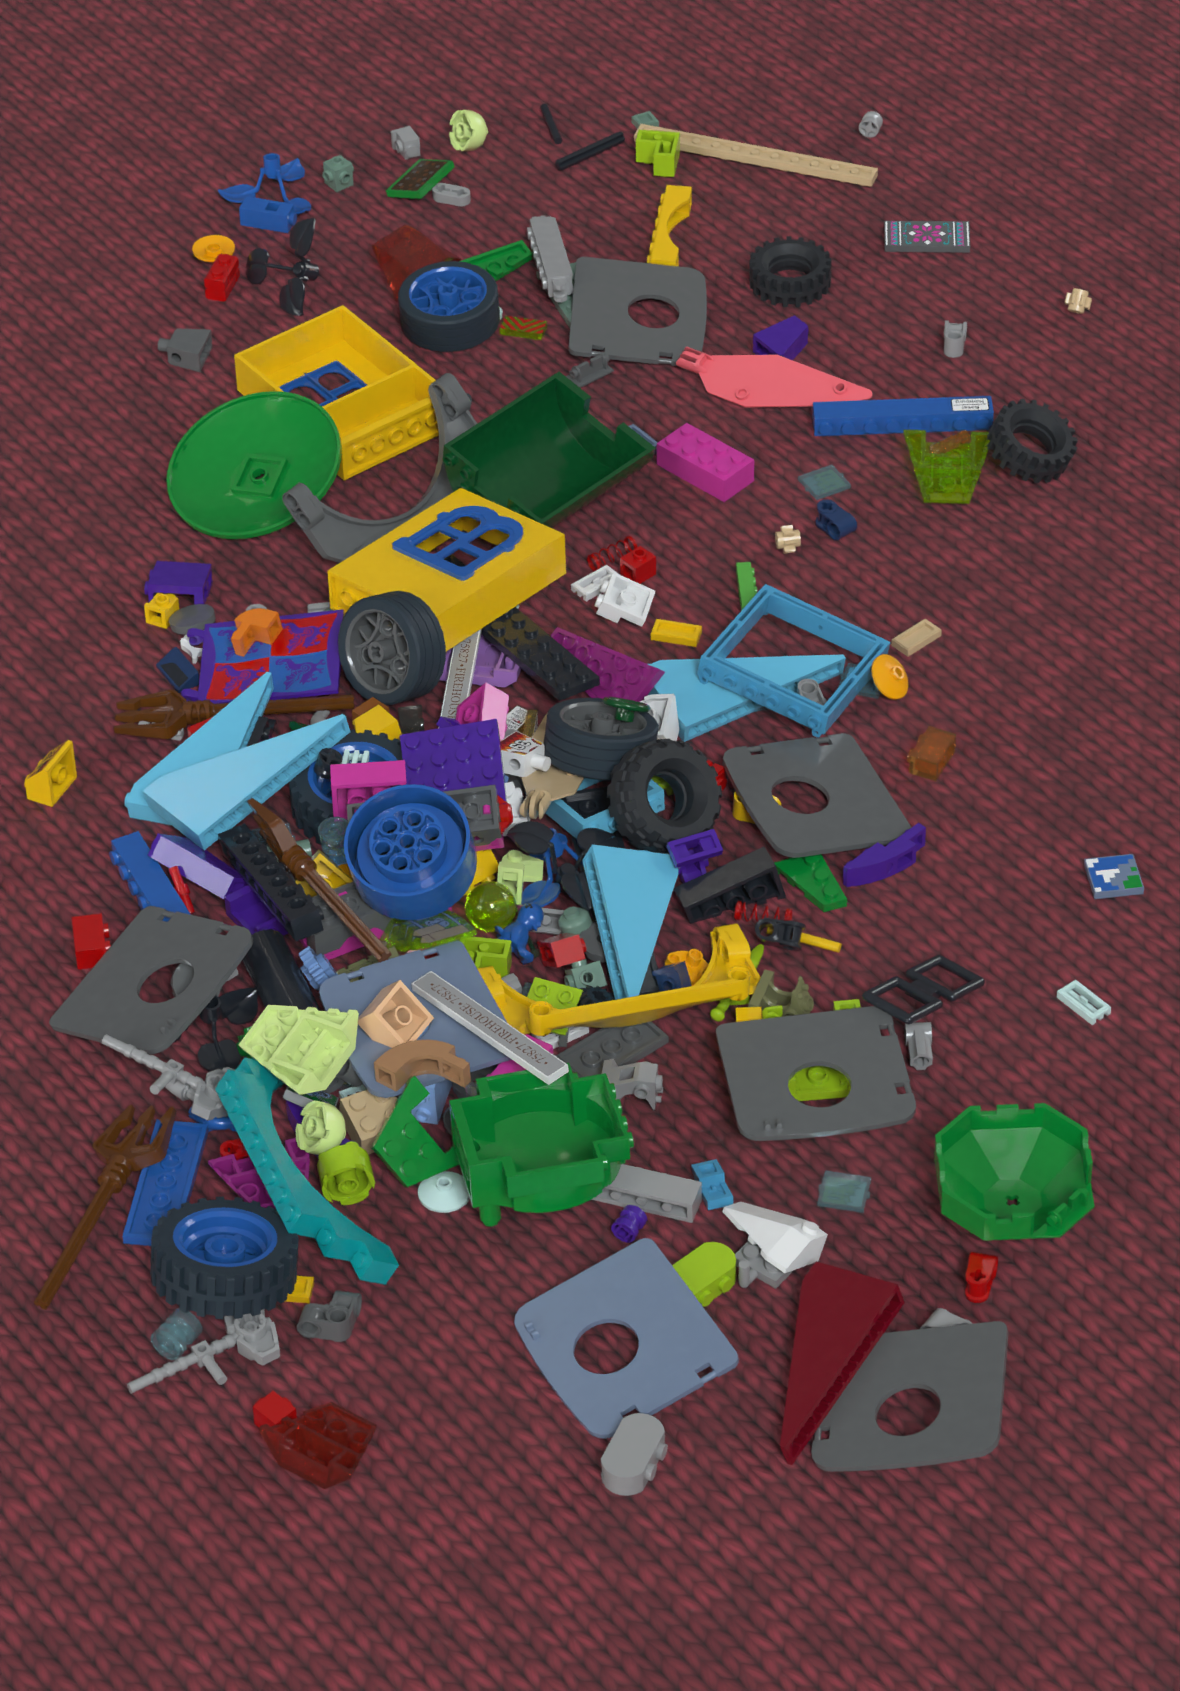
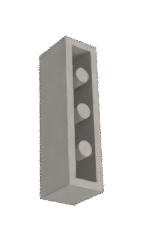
[591,1164,702,1223]

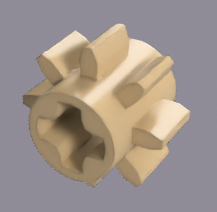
[1064,288,1092,314]
[775,525,801,554]

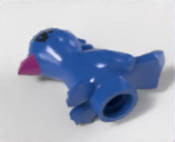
[494,902,544,965]

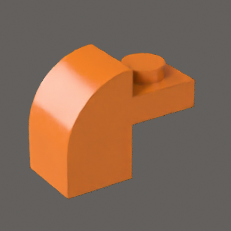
[231,608,283,657]

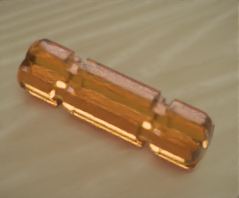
[928,430,970,458]

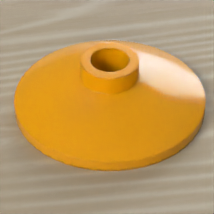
[192,235,235,262]
[871,654,908,700]

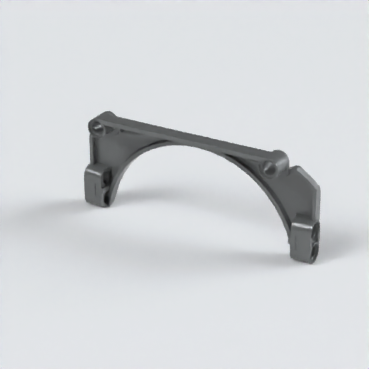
[282,373,477,562]

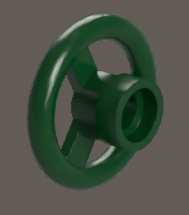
[603,697,651,722]

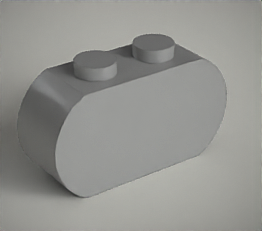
[601,1413,668,1496]

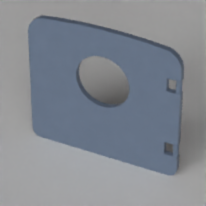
[319,940,512,1098]
[514,1238,739,1438]

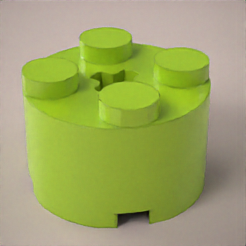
[317,1141,375,1205]

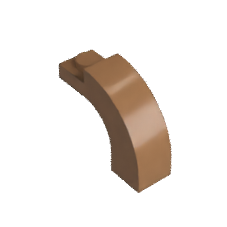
[374,1040,471,1092]

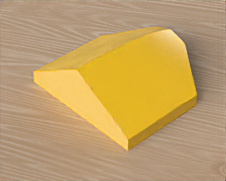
[353,705,402,740]

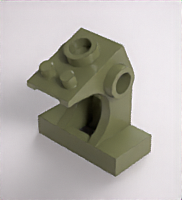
[748,970,814,1017]

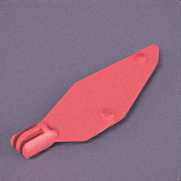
[676,346,873,408]

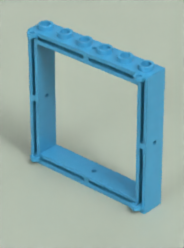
[697,584,891,737]

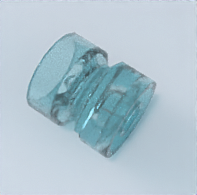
[318,817,348,864]
[150,1308,202,1360]

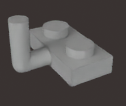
[735,1241,792,1289]

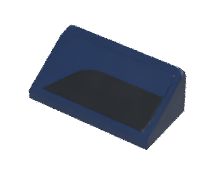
[156,647,199,693]

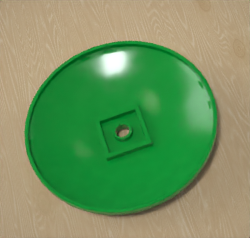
[167,391,342,539]

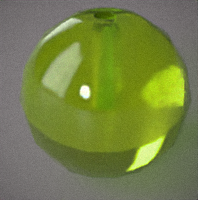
[465,881,517,933]

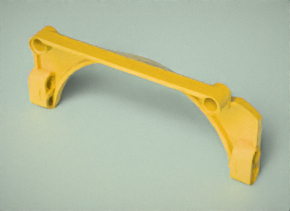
[477,923,761,1036]

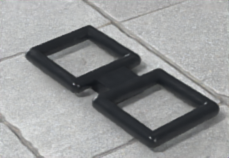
[862,954,985,1024]

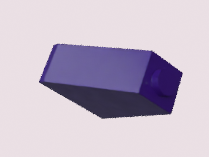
[753,315,809,360]

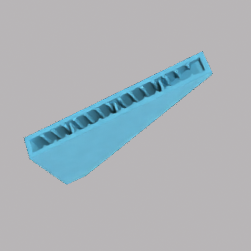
[647,655,846,742]
[125,672,274,825]
[143,714,350,850]
[582,844,678,1000]

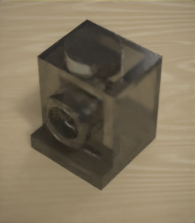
[398,705,425,734]

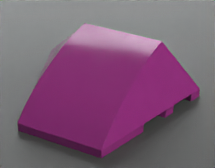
[208,1138,310,1209]

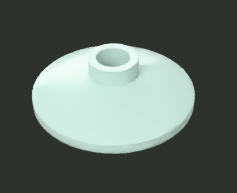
[418,1171,470,1213]

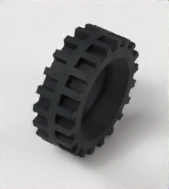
[749,236,831,307]
[987,399,1078,483]

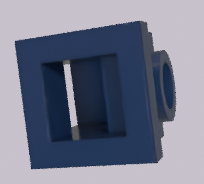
[652,961,692,992]

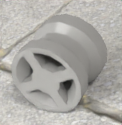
[859,111,883,138]

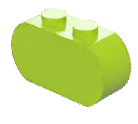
[672,1242,736,1307]

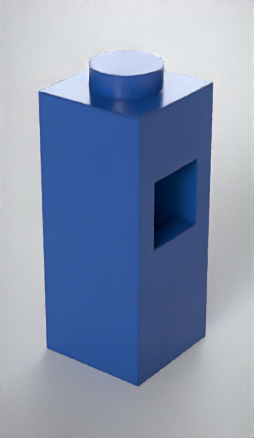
[239,196,297,233]

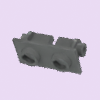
[566,353,614,388]

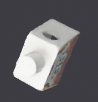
[500,731,551,777]

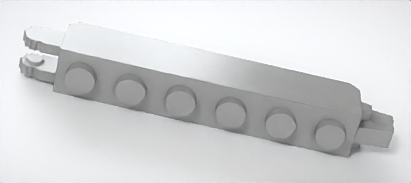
[527,215,574,302]

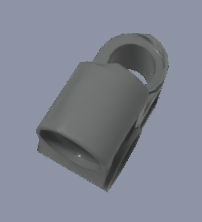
[297,1290,362,1342]

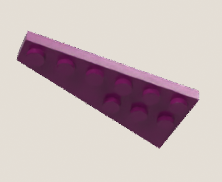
[551,627,665,702]

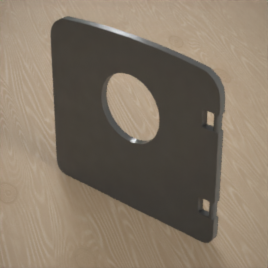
[568,257,707,366]
[722,733,912,858]
[49,906,253,1054]
[716,1006,916,1141]
[811,1321,1009,1472]

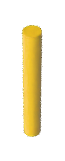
[767,927,842,953]

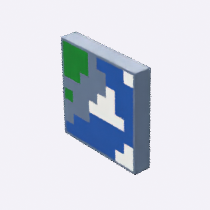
[1084,854,1144,899]

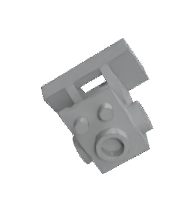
[602,1059,663,1110]

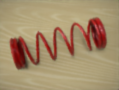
[587,536,638,571]
[734,901,792,922]

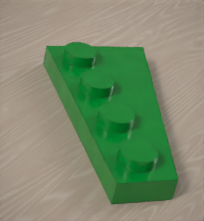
[459,240,532,281]

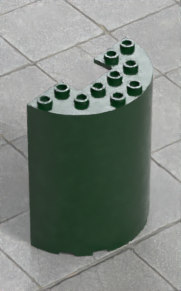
[442,372,656,528]

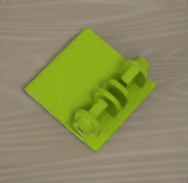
[527,977,583,1036]

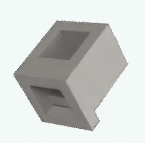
[391,126,420,160]

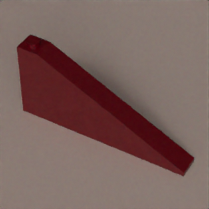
[780,1261,905,1465]

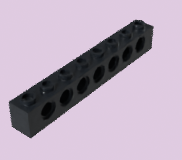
[218,824,324,941]

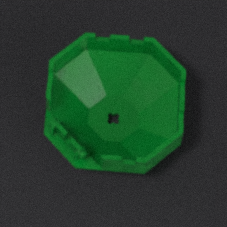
[934,1103,1095,1241]

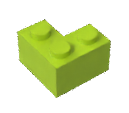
[636,129,680,177]
[460,935,512,978]

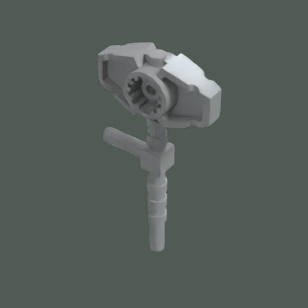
[102,1034,235,1120]
[127,1309,280,1394]

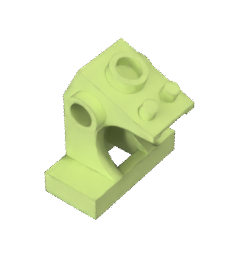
[496,850,544,912]

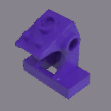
[667,829,723,883]

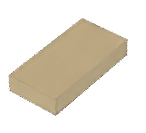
[891,619,942,657]

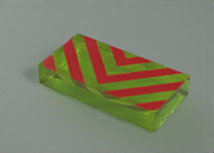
[500,316,547,340]

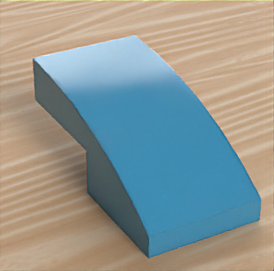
[691,1159,734,1210]

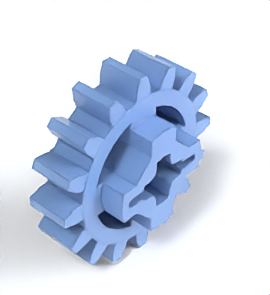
[298,946,338,991]

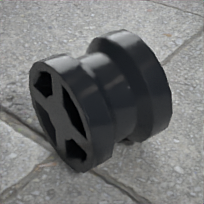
[314,748,343,779]

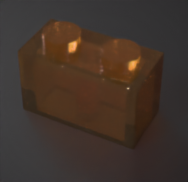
[907,726,956,782]

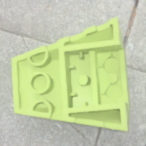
[239,1005,359,1095]

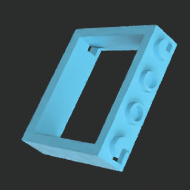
[546,778,665,839]

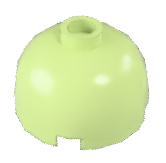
[449,110,488,151]
[296,1100,346,1155]

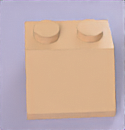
[358,980,434,1048]

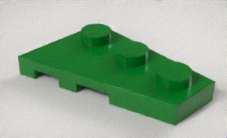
[774,854,847,912]

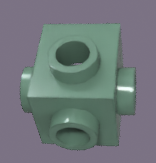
[323,155,354,192]
[564,959,607,989]

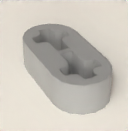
[432,183,471,206]

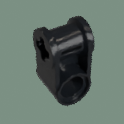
[755,918,806,951]

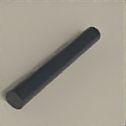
[540,104,562,144]

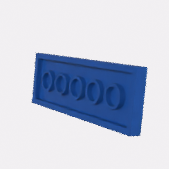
[122,1119,209,1246]

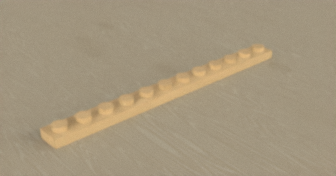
[634,124,878,187]

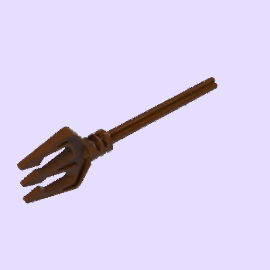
[113,689,355,739]
[247,798,392,963]
[34,1104,176,1310]

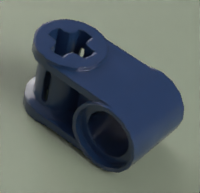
[815,499,857,540]

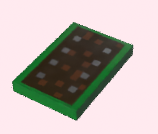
[386,159,454,199]

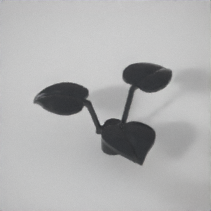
[246,218,319,316]
[506,821,618,911]
[173,987,258,1072]

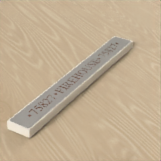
[438,629,481,728]
[411,971,569,1085]

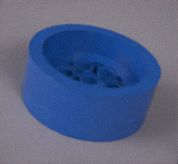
[344,784,477,920]

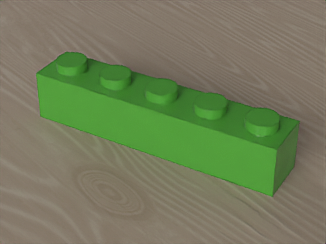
[736,562,757,611]

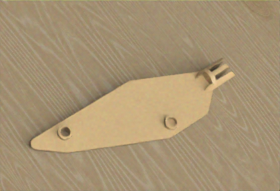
[519,712,584,819]

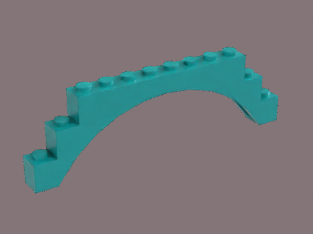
[215,1057,399,1285]

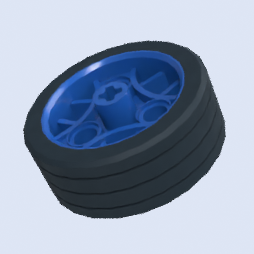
[398,261,500,352]

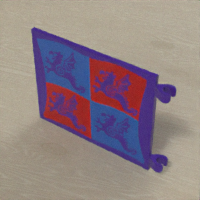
[181,609,344,704]

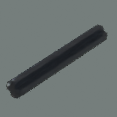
[555,132,625,171]

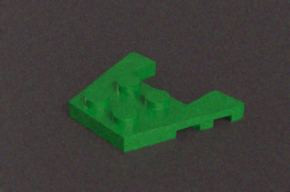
[371,1075,459,1188]

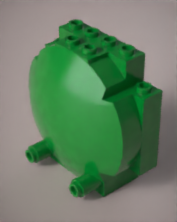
[449,1063,634,1227]

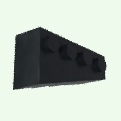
[674,846,786,924]

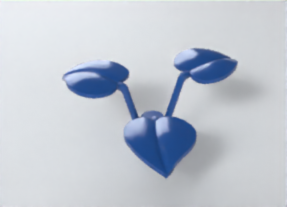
[218,153,311,214]
[522,828,584,907]

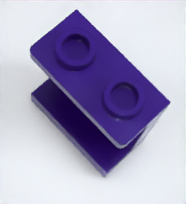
[144,561,213,604]
[224,885,288,936]

